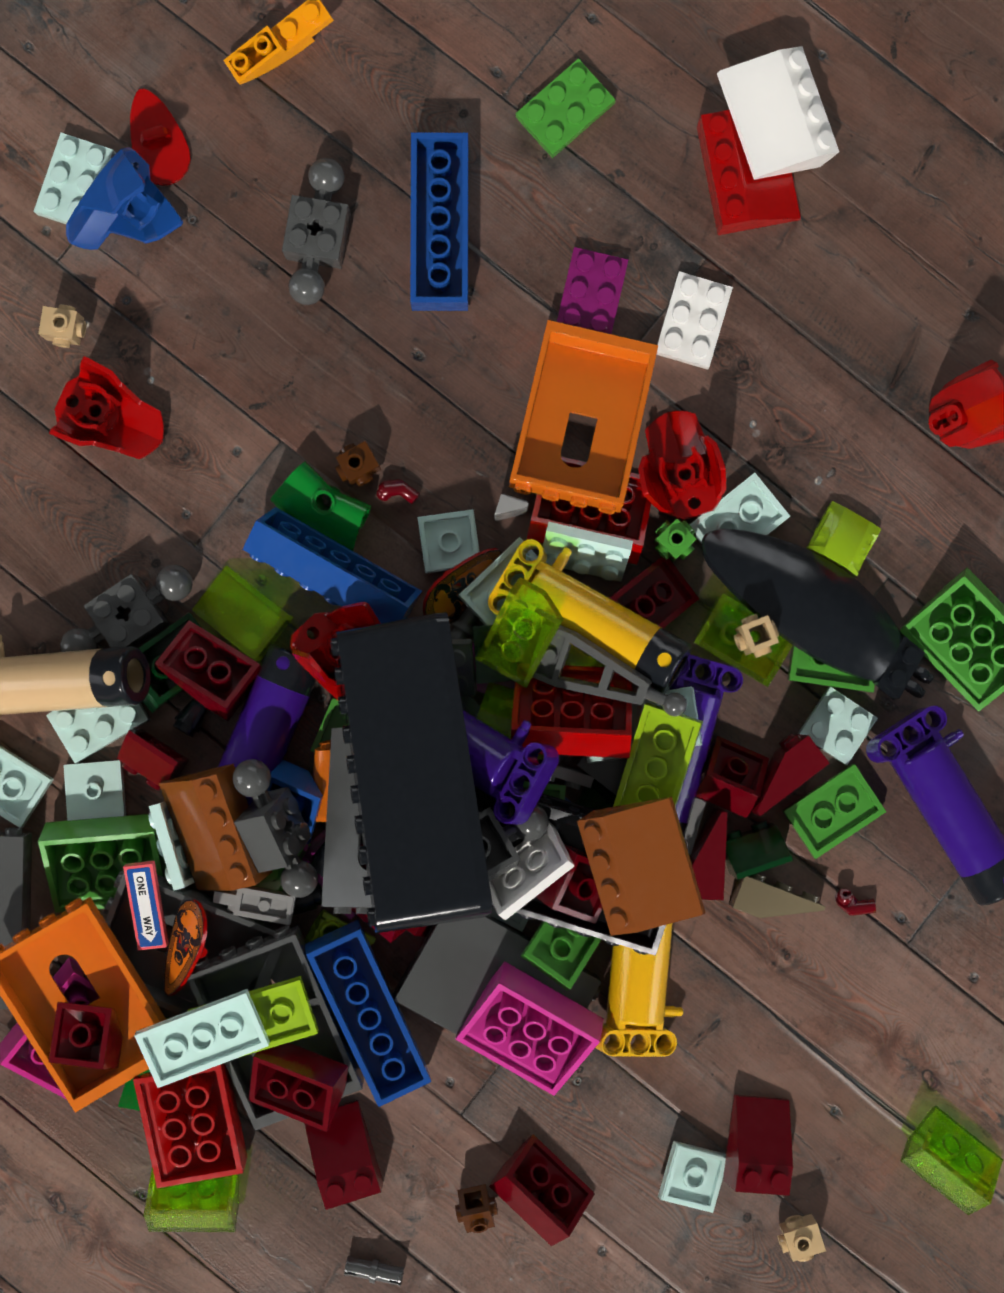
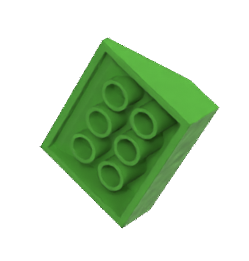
[900,567,1004,712]
[38,814,167,913]

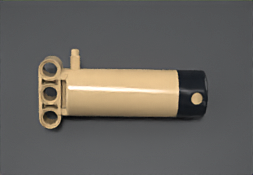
[0,634,151,716]

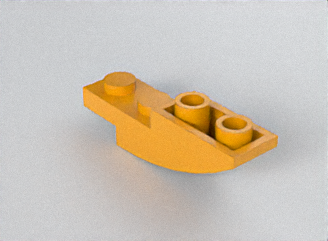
[223,0,334,85]

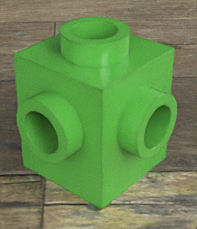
[653,519,696,562]

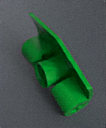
[270,461,371,551]

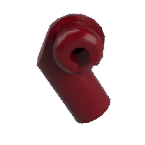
[376,479,420,504]
[835,888,876,916]

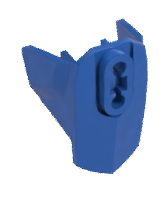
[66,147,183,250]

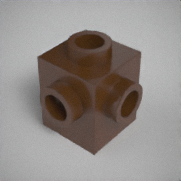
[335,441,381,486]
[455,1184,498,1233]

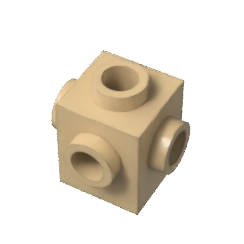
[38,304,86,348]
[734,614,779,658]
[777,1214,826,1262]

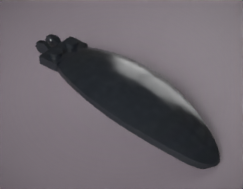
[702,529,934,699]

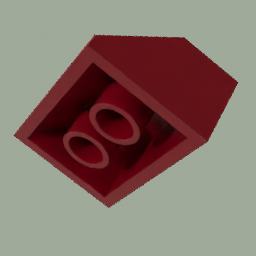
[249,1043,348,1132]
[489,1134,595,1246]

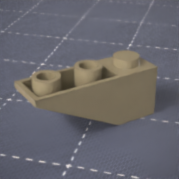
[729,873,825,918]

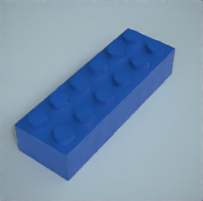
[410,132,469,311]
[242,507,422,623]
[305,919,432,1107]

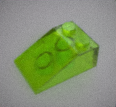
[192,565,294,661]

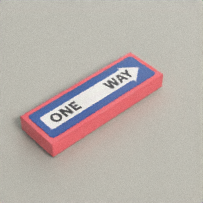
[123,861,169,950]

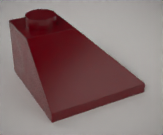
[49,1002,123,1069]

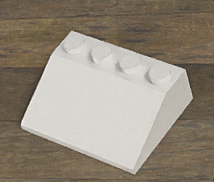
[717,46,839,180]

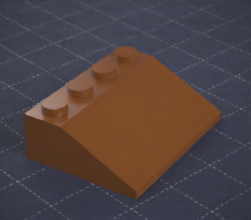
[159,763,272,891]
[577,796,706,936]

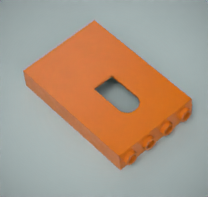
[509,320,658,514]
[0,897,166,1113]

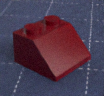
[117,729,189,791]
[696,736,769,818]
[536,844,603,924]

